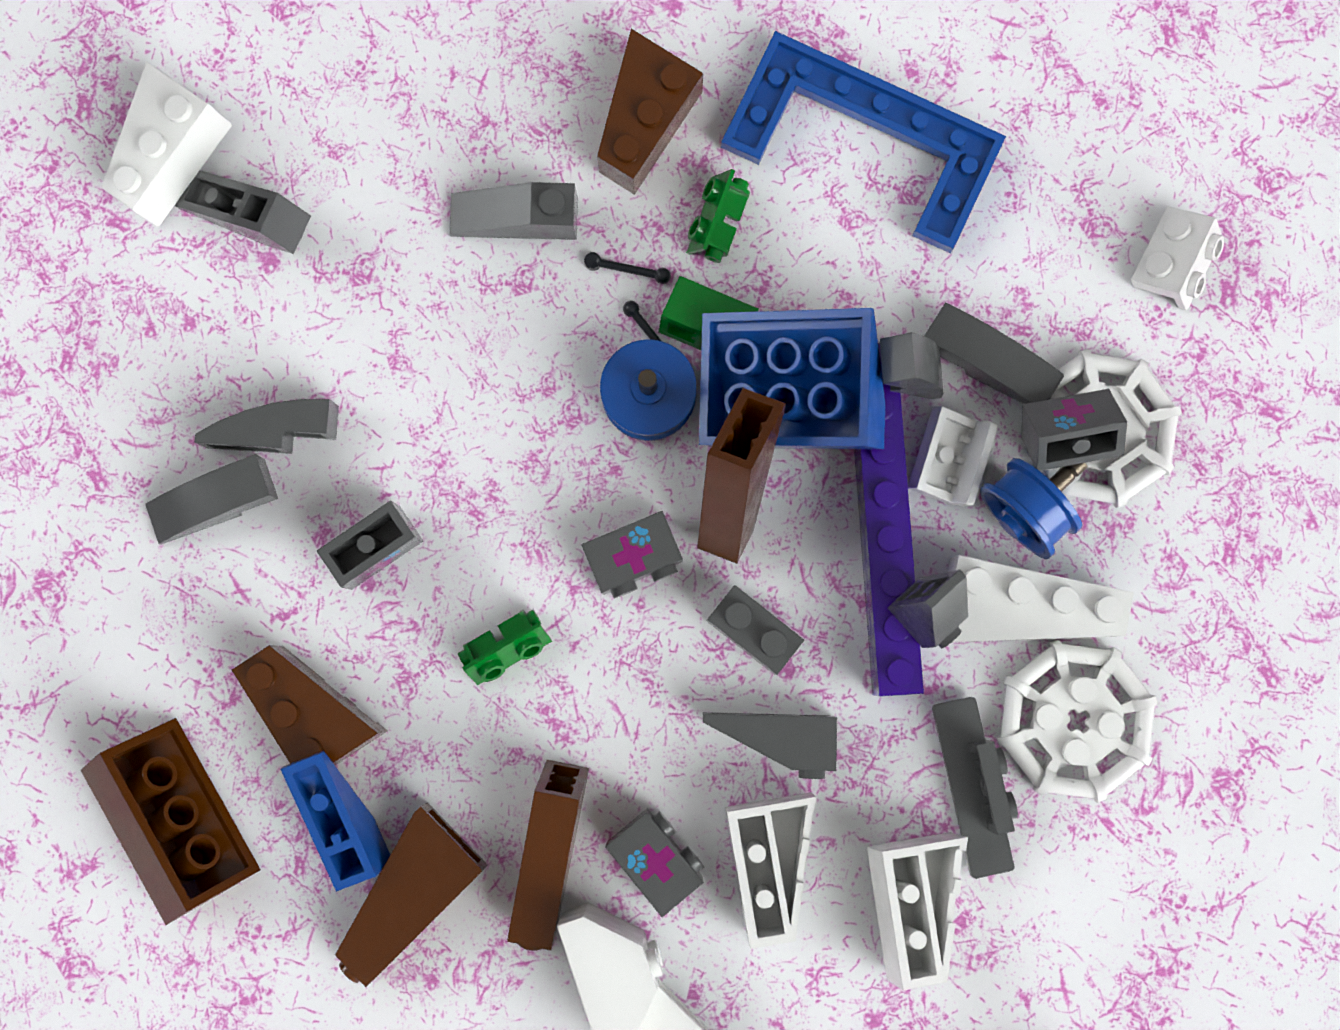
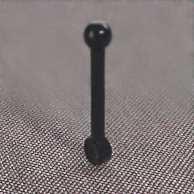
[584,252,671,284]
[623,301,662,341]

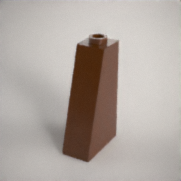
[697,388,786,564]
[507,760,589,951]
[335,802,488,987]

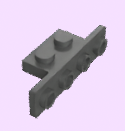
[932,697,1018,879]

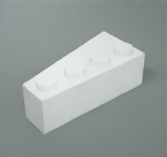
[947,555,1134,642]

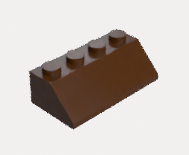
[80,718,261,925]

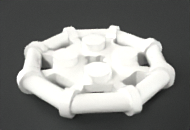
[1022,349,1182,508]
[997,640,1158,803]

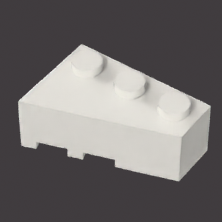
[101,61,232,227]
[725,792,816,949]
[867,832,968,990]

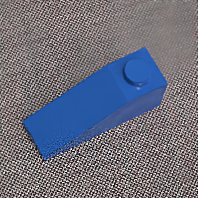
[280,751,391,892]

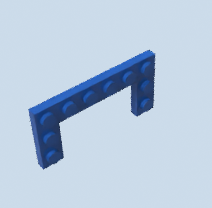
[721,31,1006,254]

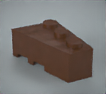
[597,28,703,195]
[232,645,388,765]

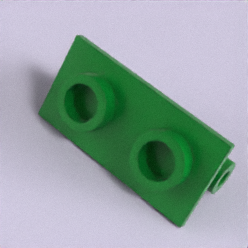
[686,169,750,263]
[458,609,553,685]

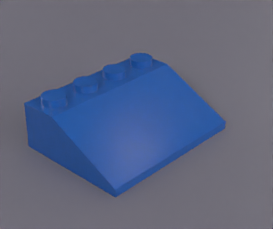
[699,308,885,449]

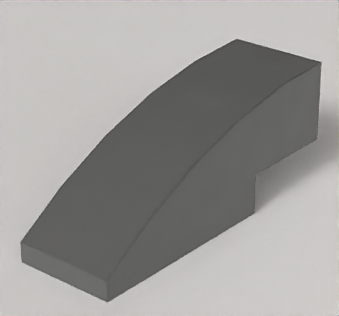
[924,302,1064,404]
[880,332,944,399]
[194,399,339,454]
[145,454,278,545]

